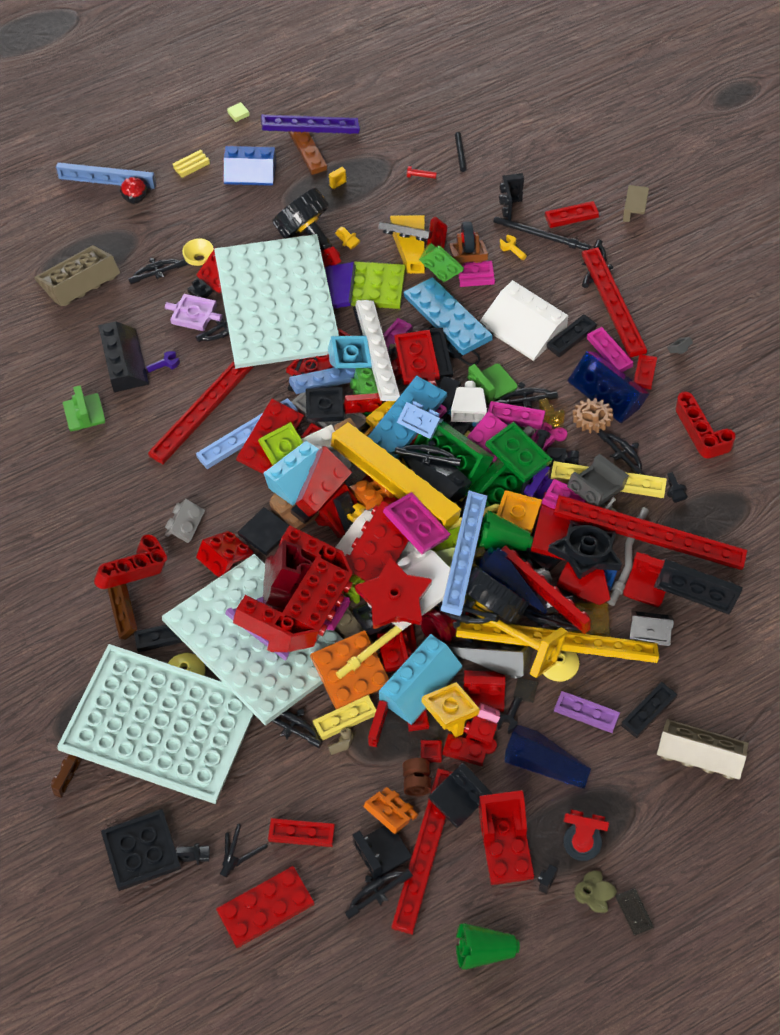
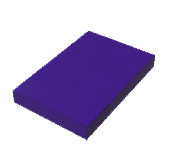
[324,262,356,309]

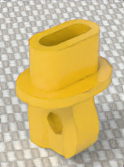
[335,227,360,250]

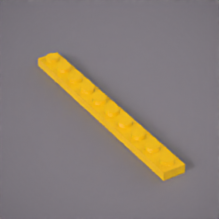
[456,622,659,663]

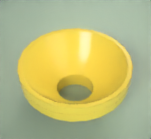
[182,239,214,266]

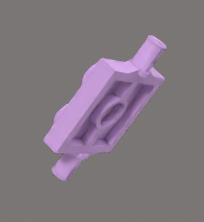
[165,294,223,331]

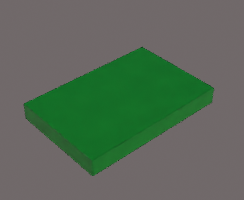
[485,422,552,483]

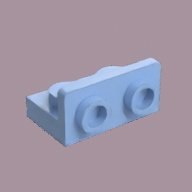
[397,401,443,439]

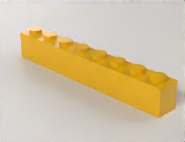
[331,422,461,530]

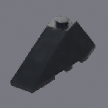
[402,450,472,503]

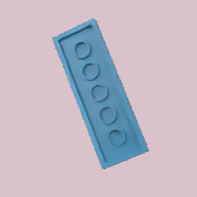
[404,277,492,355]
[368,375,447,459]

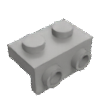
[165,499,205,543]

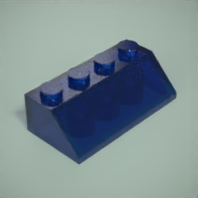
[567,351,649,423]

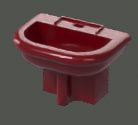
[263,540,312,612]

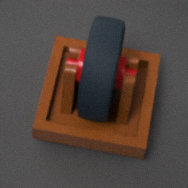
[449,221,488,264]

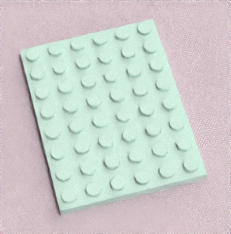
[214,234,339,369]
[162,554,343,726]
[57,644,254,804]

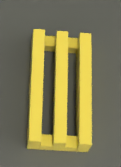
[173,150,210,178]

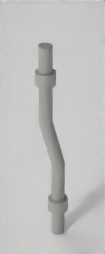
[608,507,649,606]

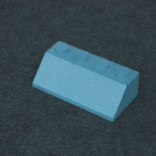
[379,634,463,725]

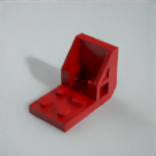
[479,790,534,885]

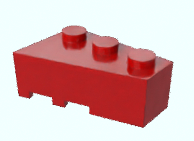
[295,446,352,517]

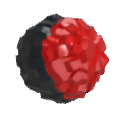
[120,177,147,204]

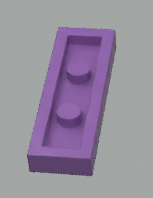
[554,691,620,733]

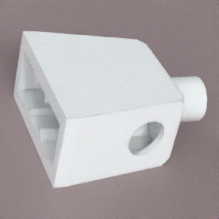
[451,381,487,423]

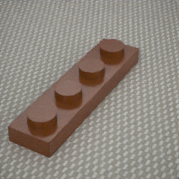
[289,131,327,175]

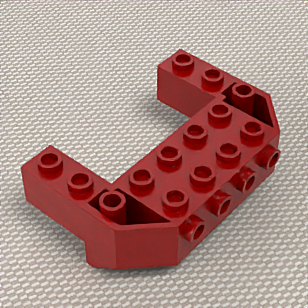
[233,525,353,652]

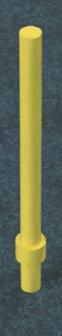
[336,626,402,679]

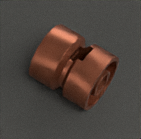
[403,758,431,797]

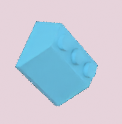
[264,440,319,506]

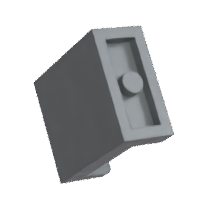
[567,454,629,507]

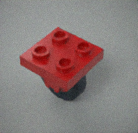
[563,809,609,861]

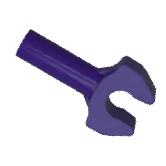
[146,351,180,373]

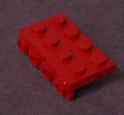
[345,501,409,582]

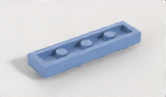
[289,368,356,394]

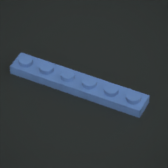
[56,163,156,189]

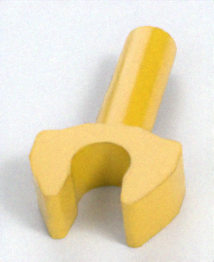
[500,235,527,260]
[347,503,366,523]

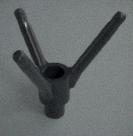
[220,823,268,878]

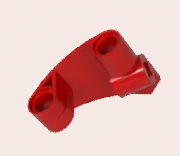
[557,561,611,606]

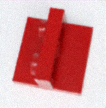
[315,483,365,538]
[464,670,505,712]

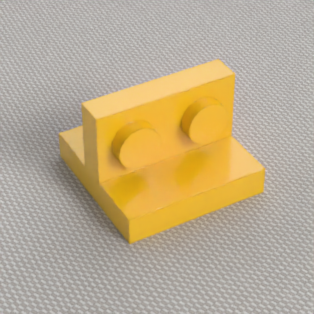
[421,682,480,737]

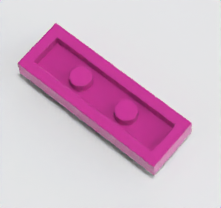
[587,327,634,374]
[488,401,545,430]

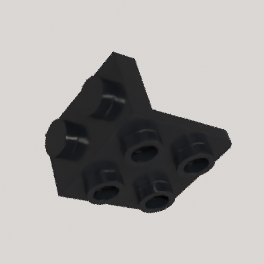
[499,173,524,221]

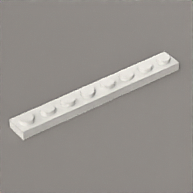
[355,300,400,401]

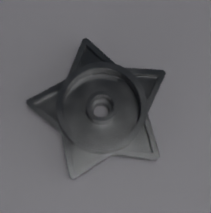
[548,520,622,579]

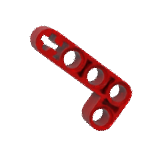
[675,392,736,459]
[94,534,167,589]

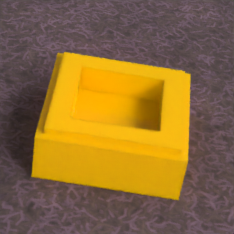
[329,167,347,189]

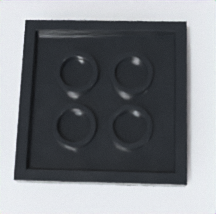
[101,809,181,891]

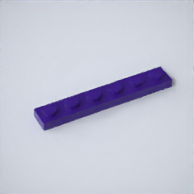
[261,115,360,134]

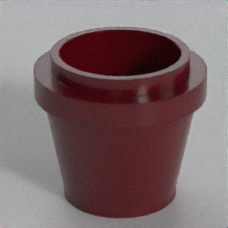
[421,608,462,645]

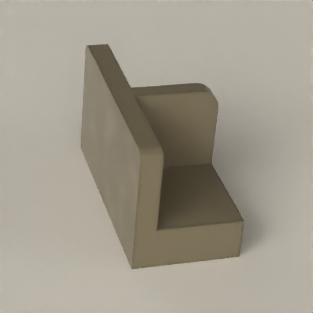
[623,185,649,222]

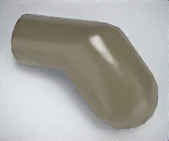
[328,728,353,755]

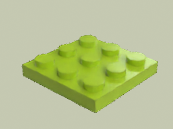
[351,262,405,309]

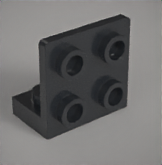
[428,763,493,828]
[352,825,411,880]

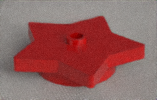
[355,558,432,629]

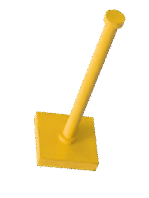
[463,600,568,678]

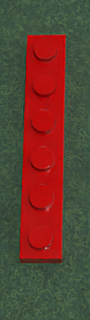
[500,545,591,634]

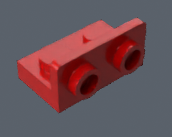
[377,631,411,673]

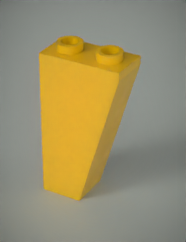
[390,215,425,274]

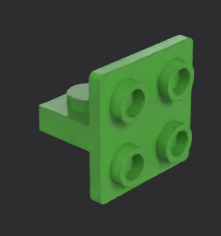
[63,386,106,432]

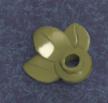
[574,871,617,913]

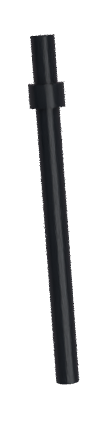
[493,216,591,250]

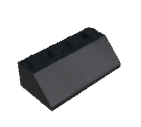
[98,321,149,393]

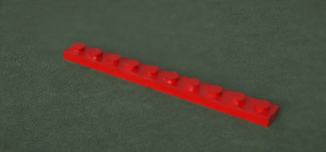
[553,495,747,570]

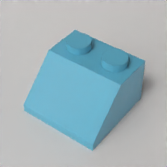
[328,336,372,368]

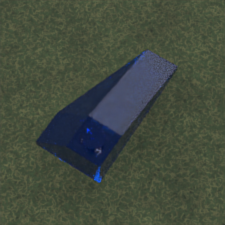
[475,547,547,614]
[504,725,591,789]

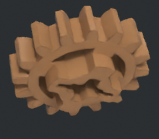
[573,398,613,433]

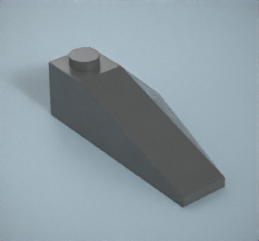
[447,641,533,678]

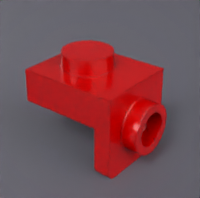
[321,246,341,267]
[463,716,498,745]

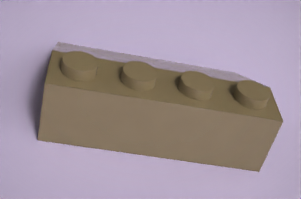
[34,245,120,306]

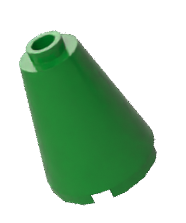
[477,511,533,551]
[456,923,520,970]

